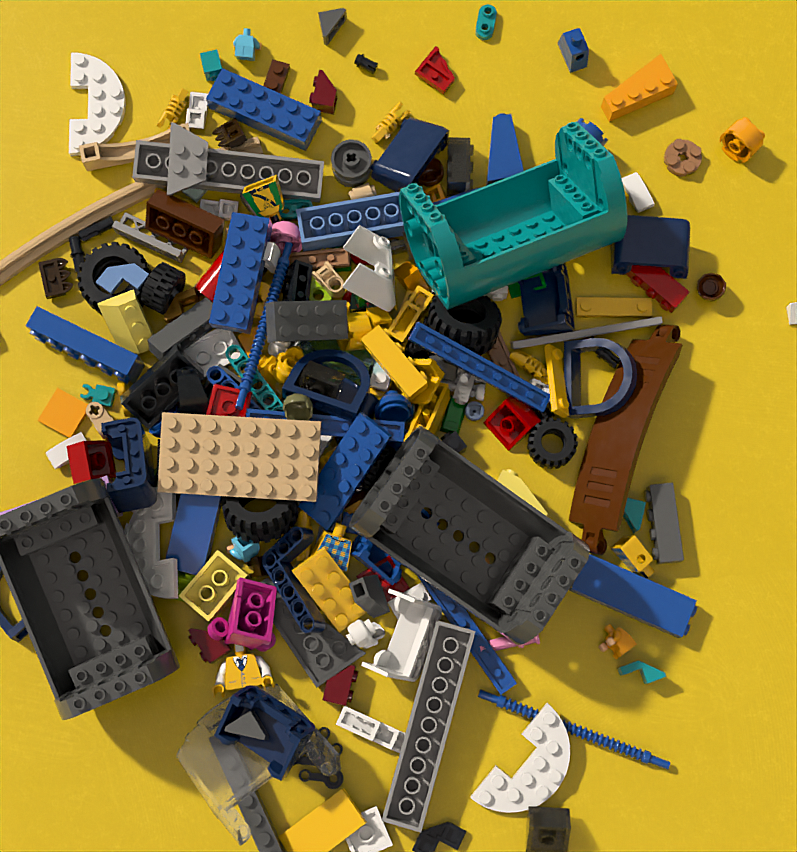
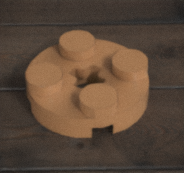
[664,139,702,177]

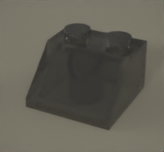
[298,361,346,416]
[526,806,571,852]

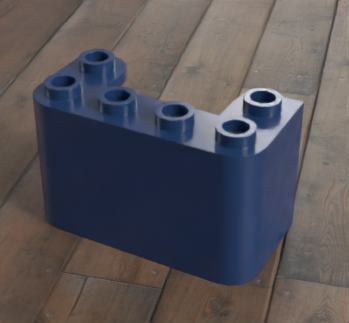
[101,418,157,513]

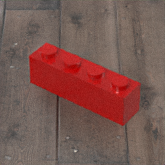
[623,265,690,313]

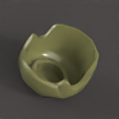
[283,393,313,421]

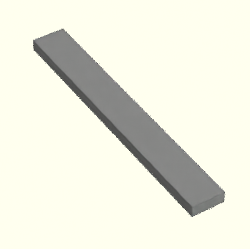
[510,316,663,349]

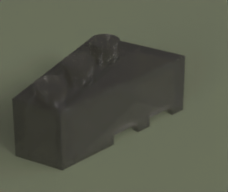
[446,137,474,196]

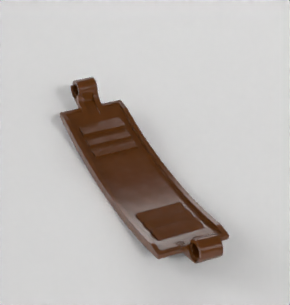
[569,324,683,555]

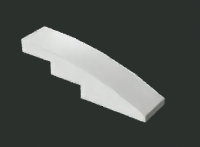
[336,706,405,753]

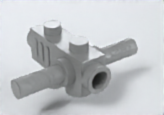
[446,367,479,405]

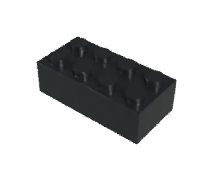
[120,344,205,429]

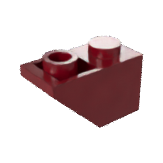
[309,70,338,115]
[188,628,232,664]
[322,665,358,706]

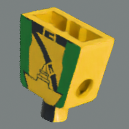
[242,174,284,223]

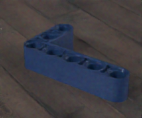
[262,526,326,633]

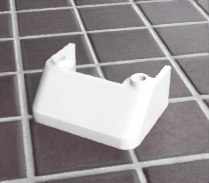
[343,225,396,311]
[361,589,442,682]

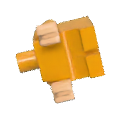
[599,624,637,660]

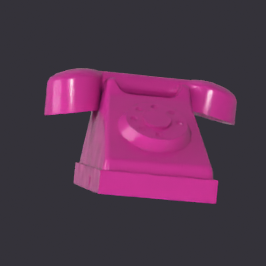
[208,577,277,651]

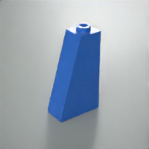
[486,113,524,186]

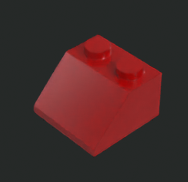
[483,396,541,451]
[66,440,116,484]

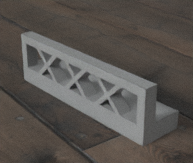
[112,212,188,263]

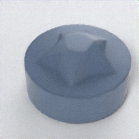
[464,401,484,421]

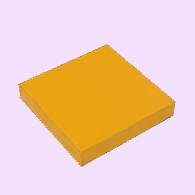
[37,388,88,438]

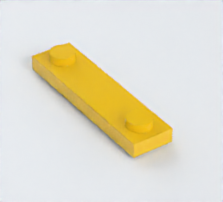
[576,297,652,318]
[544,343,569,418]

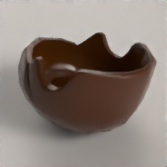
[419,157,444,187]
[697,273,726,301]

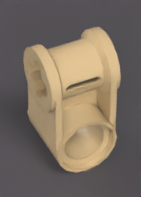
[311,261,345,299]
[86,402,114,439]

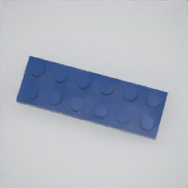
[298,412,392,530]

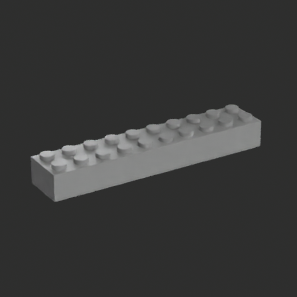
[132,140,324,203]
[381,620,476,833]

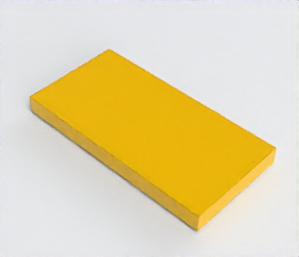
[278,788,367,852]

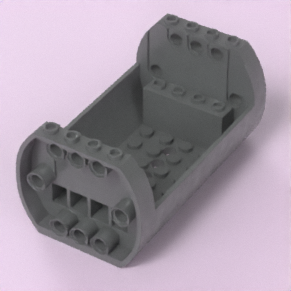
[349,426,590,645]
[0,478,180,720]

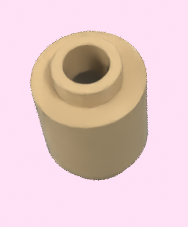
[348,183,377,200]

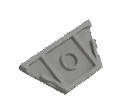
[167,122,209,196]

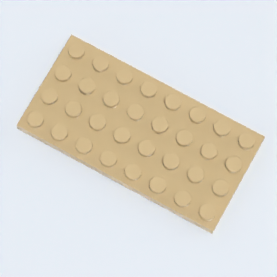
[157,412,322,502]

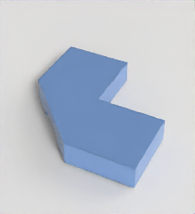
[96,263,149,295]

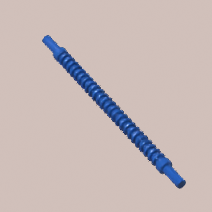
[235,242,293,410]
[478,689,670,770]

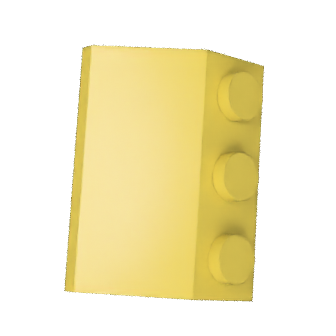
[97,289,154,354]
[179,550,250,622]

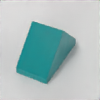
[623,498,646,533]

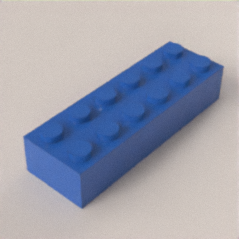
[206,68,322,151]
[209,212,273,334]
[26,306,145,384]

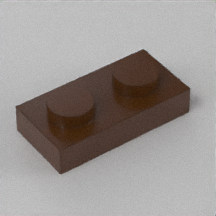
[263,59,290,94]

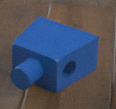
[558,28,589,73]

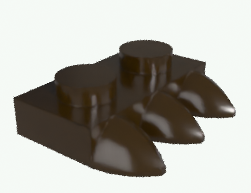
[212,117,247,149]
[38,258,73,299]

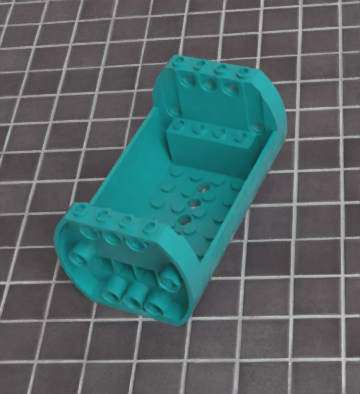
[399,121,627,310]

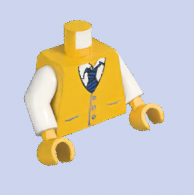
[212,644,275,698]

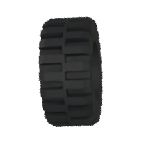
[77,242,152,315]
[426,295,502,355]
[221,496,298,544]

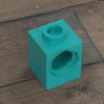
[200,50,222,81]

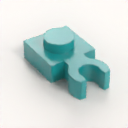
[80,384,117,408]

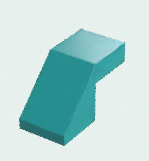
[617,661,666,684]

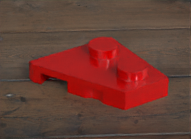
[415,46,455,94]

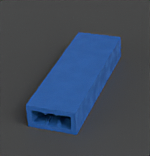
[166,494,222,575]
[569,554,697,638]

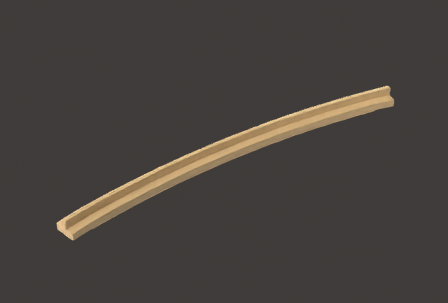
[0,136,263,286]

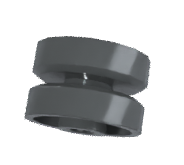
[331,139,372,188]

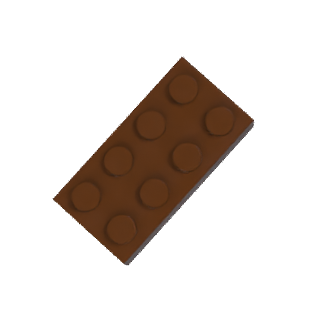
[145,189,225,259]

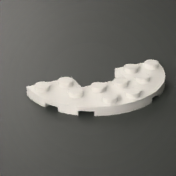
[69,53,126,156]
[124,487,178,599]
[470,703,570,813]

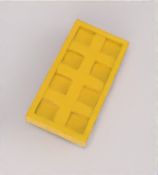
[292,547,366,633]

